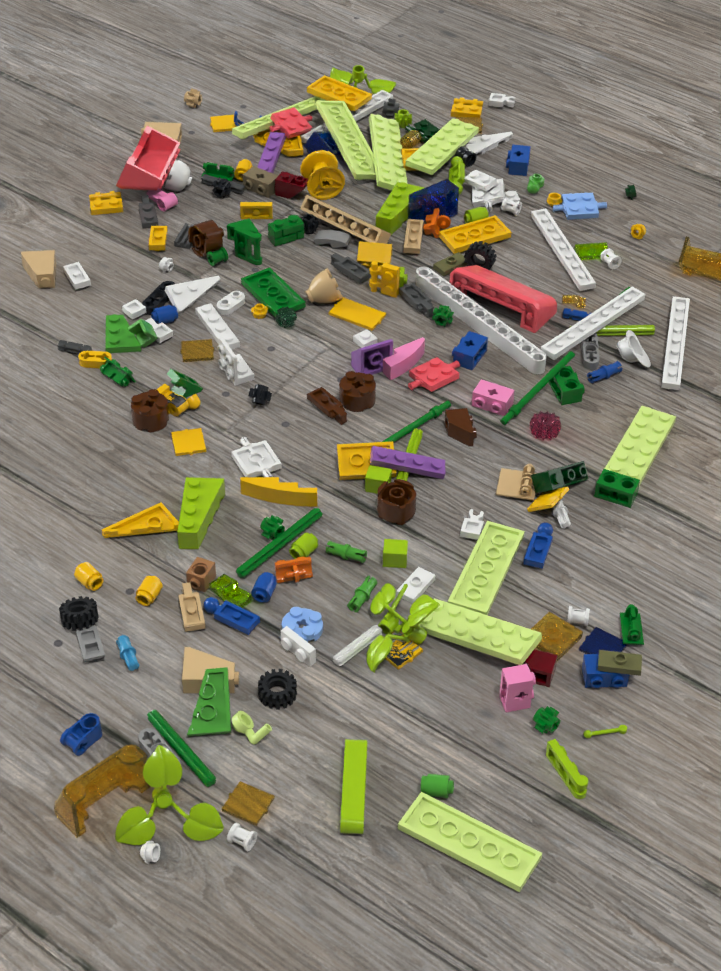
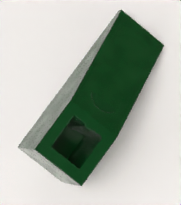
[531,461,589,493]

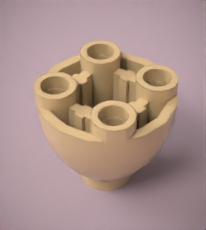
[305,268,343,304]

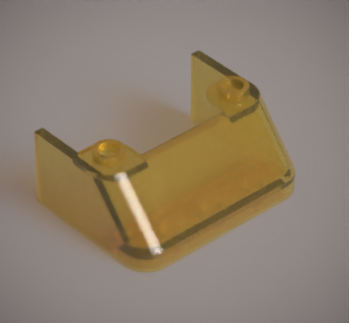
[679,236,721,280]

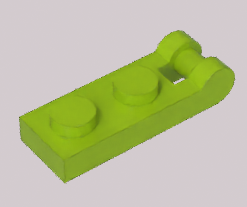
[546,739,588,799]

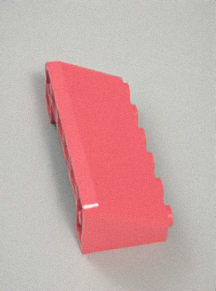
[116,126,181,191]
[450,265,557,333]

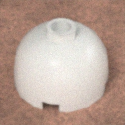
[164,159,192,192]

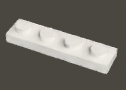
[195,303,240,350]

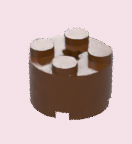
[188,220,224,257]
[339,371,376,412]
[131,389,169,432]
[377,479,416,525]

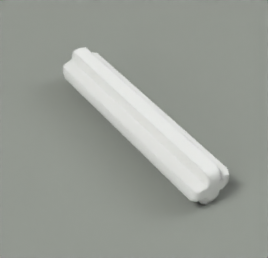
[333,625,382,666]

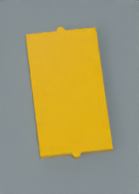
[329,297,386,331]

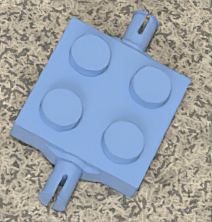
[553,192,607,220]

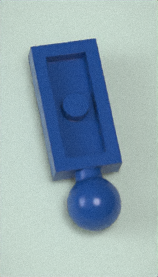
[523,522,553,569]
[203,597,260,635]

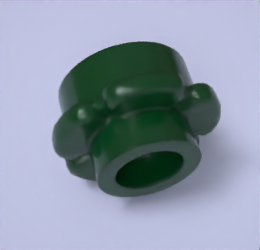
[625,185,637,200]

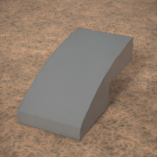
[314,230,352,248]
[76,626,105,662]

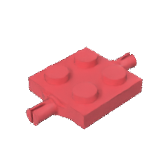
[270,107,313,139]
[408,357,460,392]

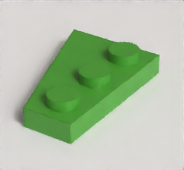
[106,314,141,353]
[187,667,232,737]

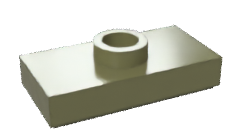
[433,252,468,276]
[597,650,642,676]

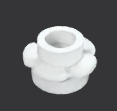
[159,257,174,273]
[140,841,160,864]

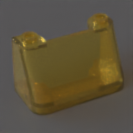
[54,744,150,838]

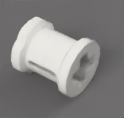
[501,197,522,216]
[600,248,622,270]
[567,606,590,627]
[227,823,257,851]

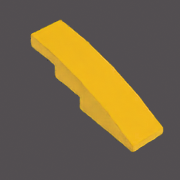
[240,477,317,507]

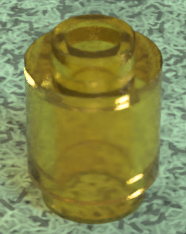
[400,130,421,149]

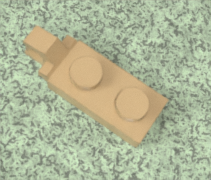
[178,582,206,632]

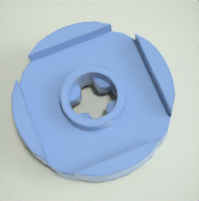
[282,607,323,642]

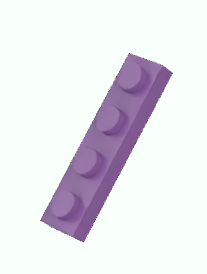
[258,132,286,173]
[370,446,445,479]

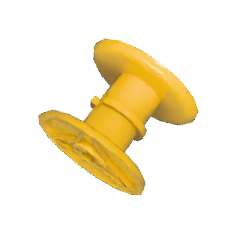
[300,150,345,200]

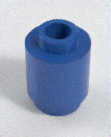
[151,305,178,324]
[251,572,277,602]

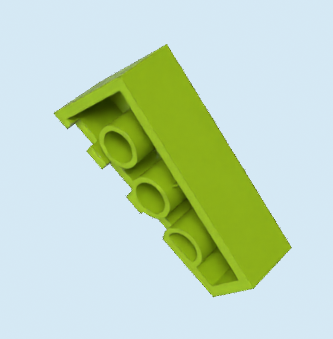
[376,182,427,235]
[177,477,225,549]

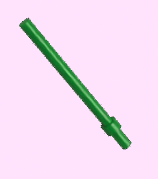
[500,351,575,425]
[382,401,451,443]

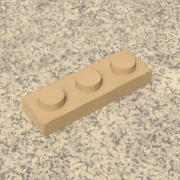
[403,219,424,254]

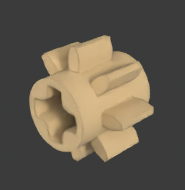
[184,88,202,108]

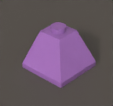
[351,339,393,375]

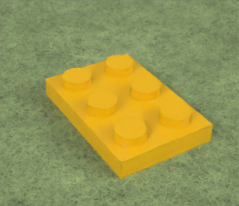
[337,441,397,480]

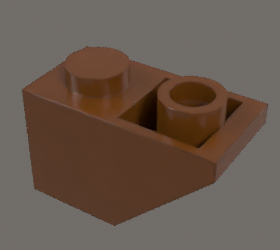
[445,408,477,447]

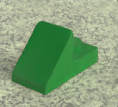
[167,369,203,398]

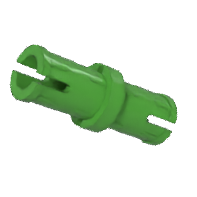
[326,541,367,563]
[347,576,377,612]

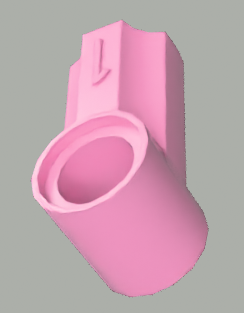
[147,188,178,212]

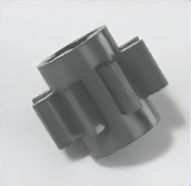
[383,98,399,118]

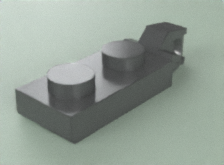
[139,195,159,228]
[331,253,371,284]
[399,283,434,318]

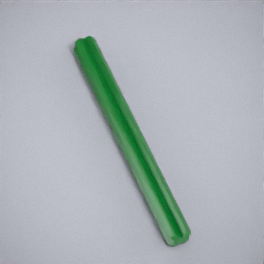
[236,508,323,578]

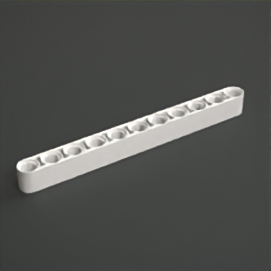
[416,267,547,374]

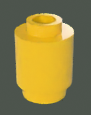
[234,159,253,181]
[74,562,104,591]
[135,576,163,606]

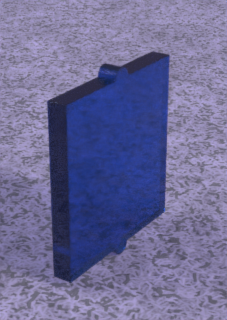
[579,627,628,654]

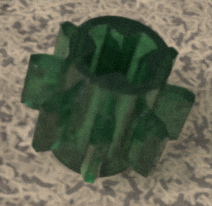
[275,306,297,328]

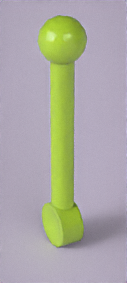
[583,725,627,739]

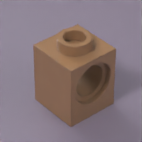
[186,557,216,592]

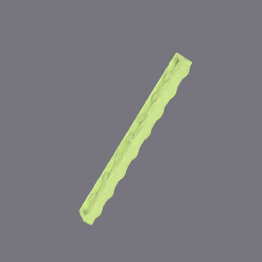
[232,96,326,139]

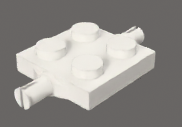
[472,178,505,212]
[231,437,282,477]

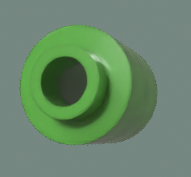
[421,774,454,798]

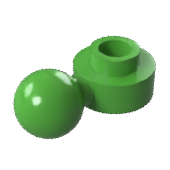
[527,174,545,194]

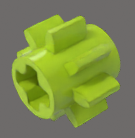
[394,109,412,128]

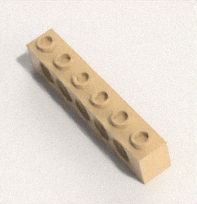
[300,194,391,244]

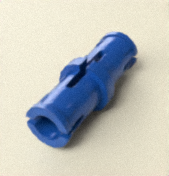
[587,361,623,384]

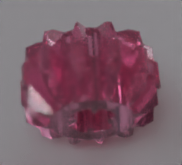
[530,411,561,441]

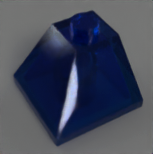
[304,131,341,155]

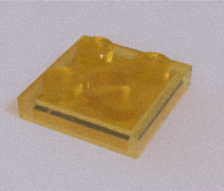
[531,611,583,661]

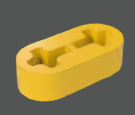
[78,351,112,368]

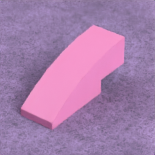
[383,337,425,380]

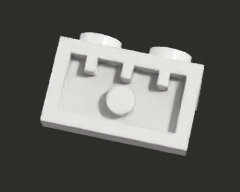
[217,337,255,386]

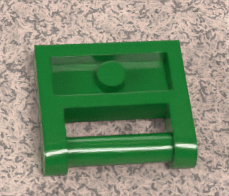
[234,226,262,265]

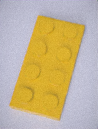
[307,75,372,111]
[439,215,512,254]

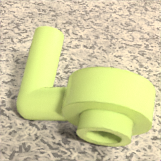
[232,711,272,745]

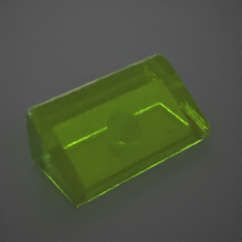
[573,242,609,260]

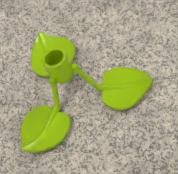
[330,65,396,94]
[367,583,440,673]
[115,745,224,845]

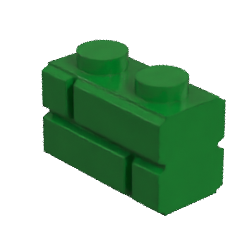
[268,215,304,247]

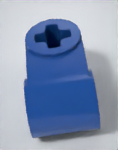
[60,713,103,756]

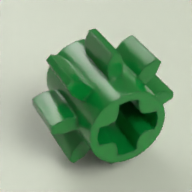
[432,305,454,327]
[260,515,285,540]
[533,706,560,734]

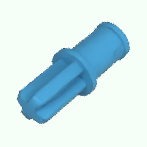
[116,635,140,671]

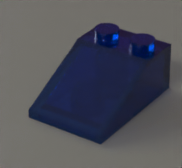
[408,179,459,222]

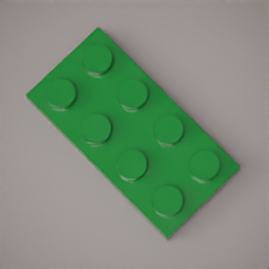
[241,267,306,319]

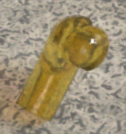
[562,295,586,308]

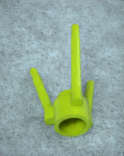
[378,584,408,635]

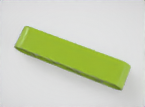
[340,739,367,834]

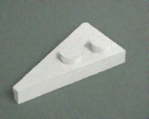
[464,132,513,154]
[165,276,220,315]

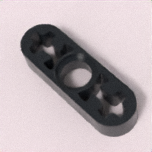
[142,281,175,315]

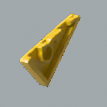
[102,502,179,538]

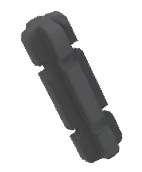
[58,340,92,354]

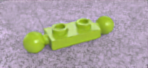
[449,156,465,195]

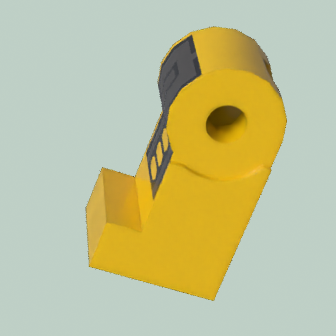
[156,384,189,416]

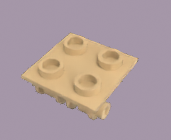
[496,464,536,500]

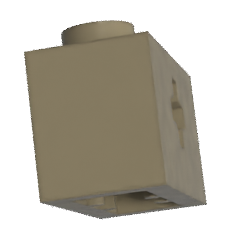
[243,166,278,198]

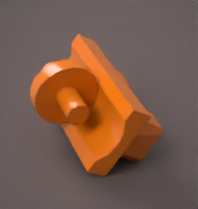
[423,208,451,238]
[275,556,313,583]

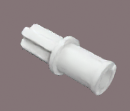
[553,499,571,529]

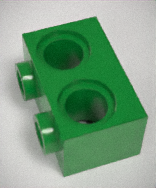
[549,366,585,406]
[594,469,640,508]

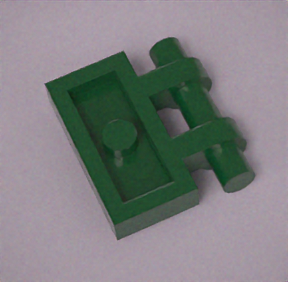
[405,119,440,144]

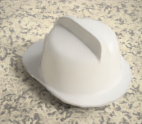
[617,330,651,368]

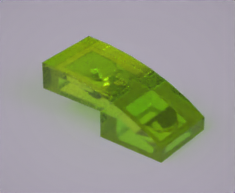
[209,574,253,608]

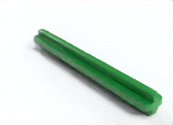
[147,709,216,787]

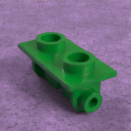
[202,162,234,181]
[100,357,136,387]
[620,604,644,645]

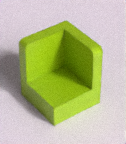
[365,465,392,494]
[383,539,408,568]

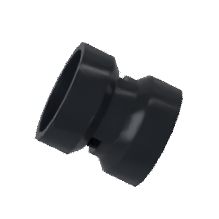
[455,146,477,167]

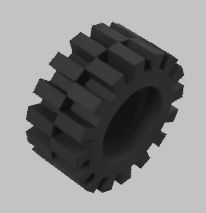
[464,241,497,270]
[59,596,99,631]
[258,669,297,710]

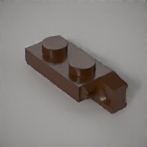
[307,387,347,425]

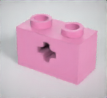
[472,379,515,416]
[499,664,536,712]

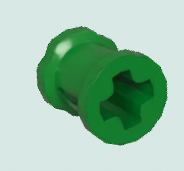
[207,247,228,266]

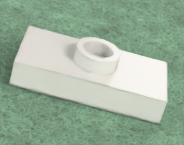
[396,567,435,604]

